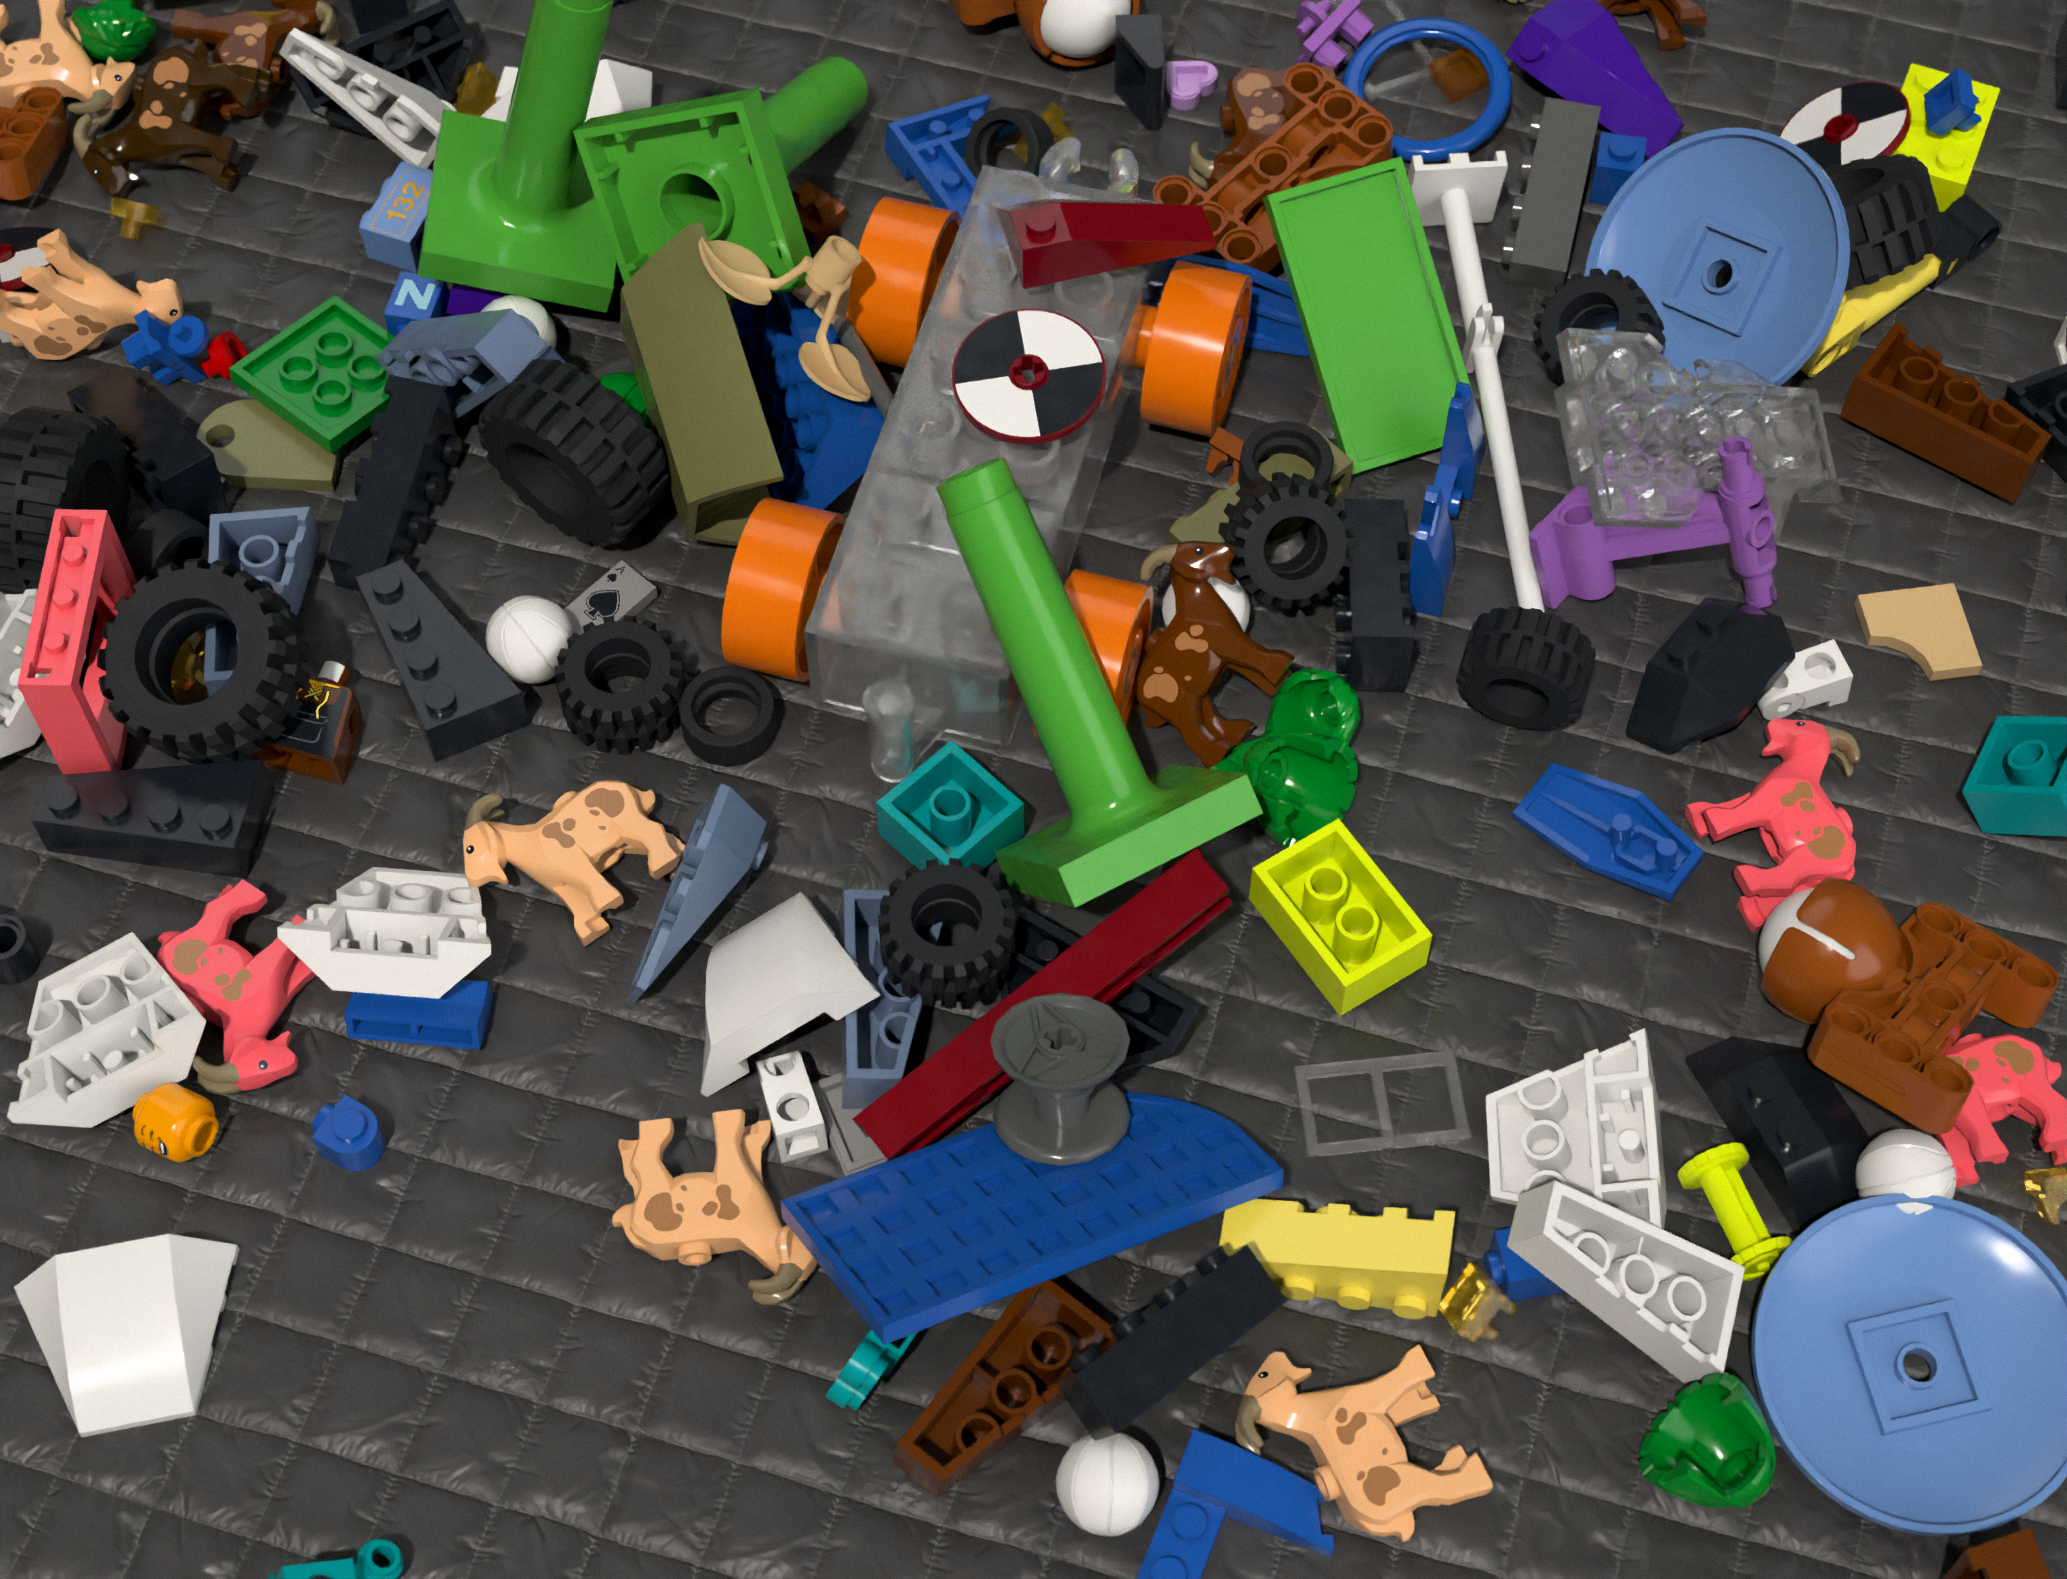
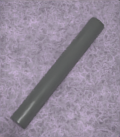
[833,317,902,422]

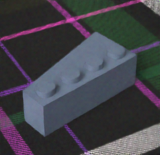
[374,308,547,421]
[204,506,321,696]
[839,889,945,1109]

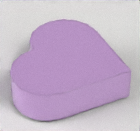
[1165,60,1218,110]

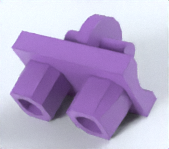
[1294,0,1375,72]

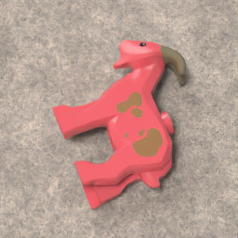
[1684,718,1861,932]
[156,879,317,1095]
[1933,1033,2067,1188]

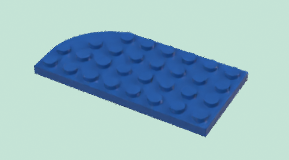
[781,1092,1283,1345]

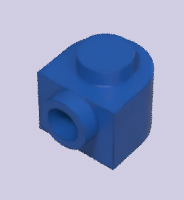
[312,1094,385,1171]

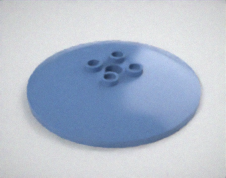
[1584,128,1850,414]
[1751,1193,2067,1536]

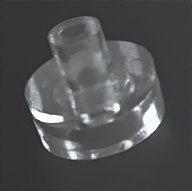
[1264,532,1306,563]

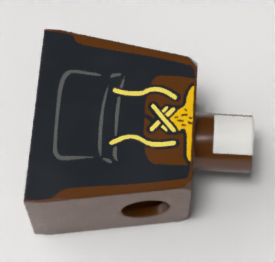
[252,661,362,786]

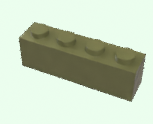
[1168,426,1353,553]

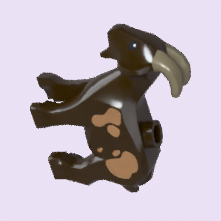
[73,38,274,198]

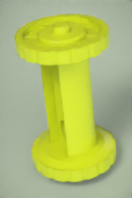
[1677,1143,1793,1282]

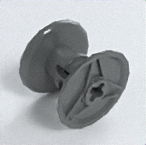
[990,993,1130,1166]

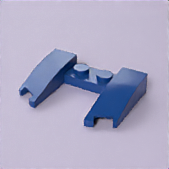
[884,94,1073,272]
[1408,381,1484,618]
[1136,1429,1335,1579]

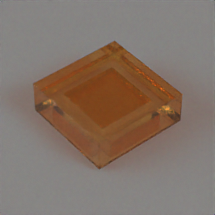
[1428,47,1490,104]

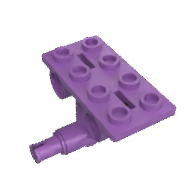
[1529,417,1777,609]

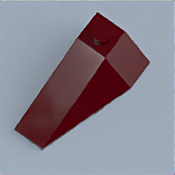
[998,198,1216,289]

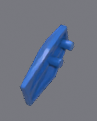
[1154,254,1310,357]
[1512,762,1704,901]

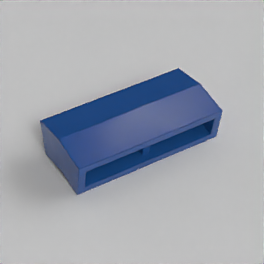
[344,979,493,1050]

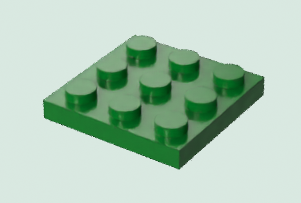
[229,295,395,454]

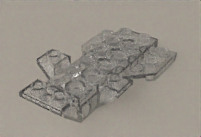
[1554,328,1844,544]

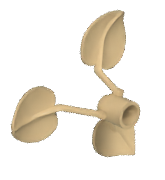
[698,235,871,403]

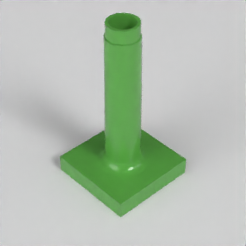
[417,0,616,313]
[573,57,868,300]
[935,456,1263,908]

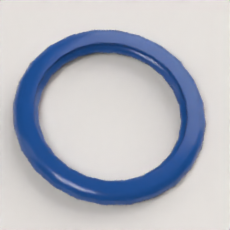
[1342,17,1512,163]

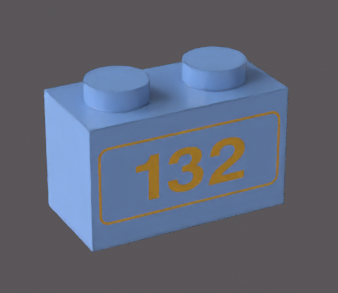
[359,161,433,273]

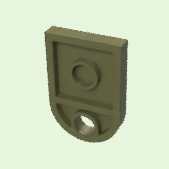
[196,399,344,492]

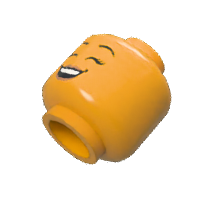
[132,1082,219,1163]

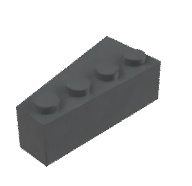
[1501,97,1601,291]

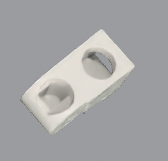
[1756,639,1853,720]
[756,1051,829,1163]

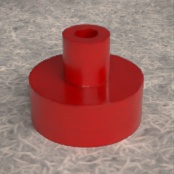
[201,331,249,382]

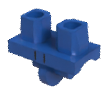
[121,309,209,386]

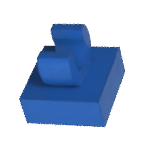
[1924,68,1982,137]

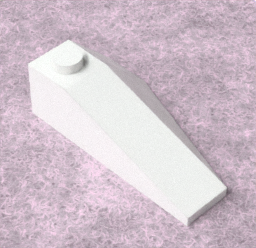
[279,28,457,169]

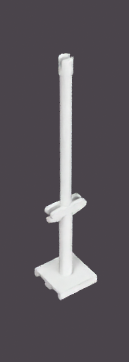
[1408,151,1545,612]

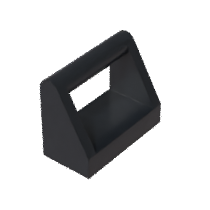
[1114,14,1164,131]

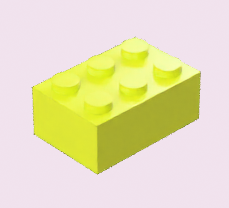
[1889,63,2000,212]
[1249,818,1433,1016]

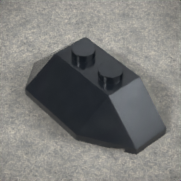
[290,0,473,139]
[1625,598,1796,754]
[998,903,1200,1075]
[1685,1036,1871,1237]

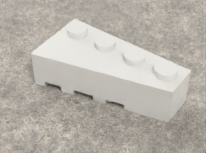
[1507,1180,1745,1384]

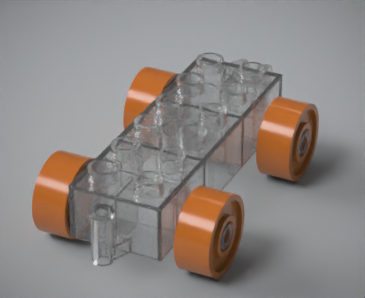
[721,137,1252,783]

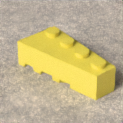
[1219,1199,1455,1319]

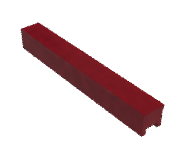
[853,847,1233,1161]

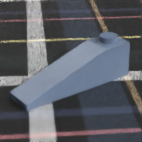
[626,783,768,1002]

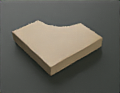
[1854,583,1982,681]

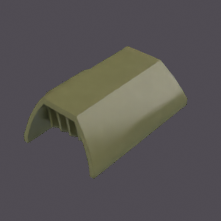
[621,222,784,546]

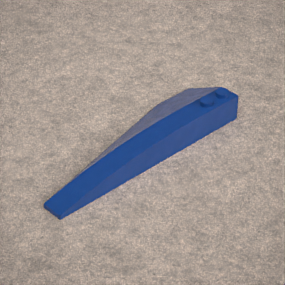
[731,291,888,510]

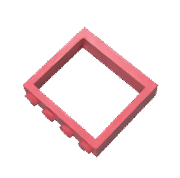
[17,509,137,775]

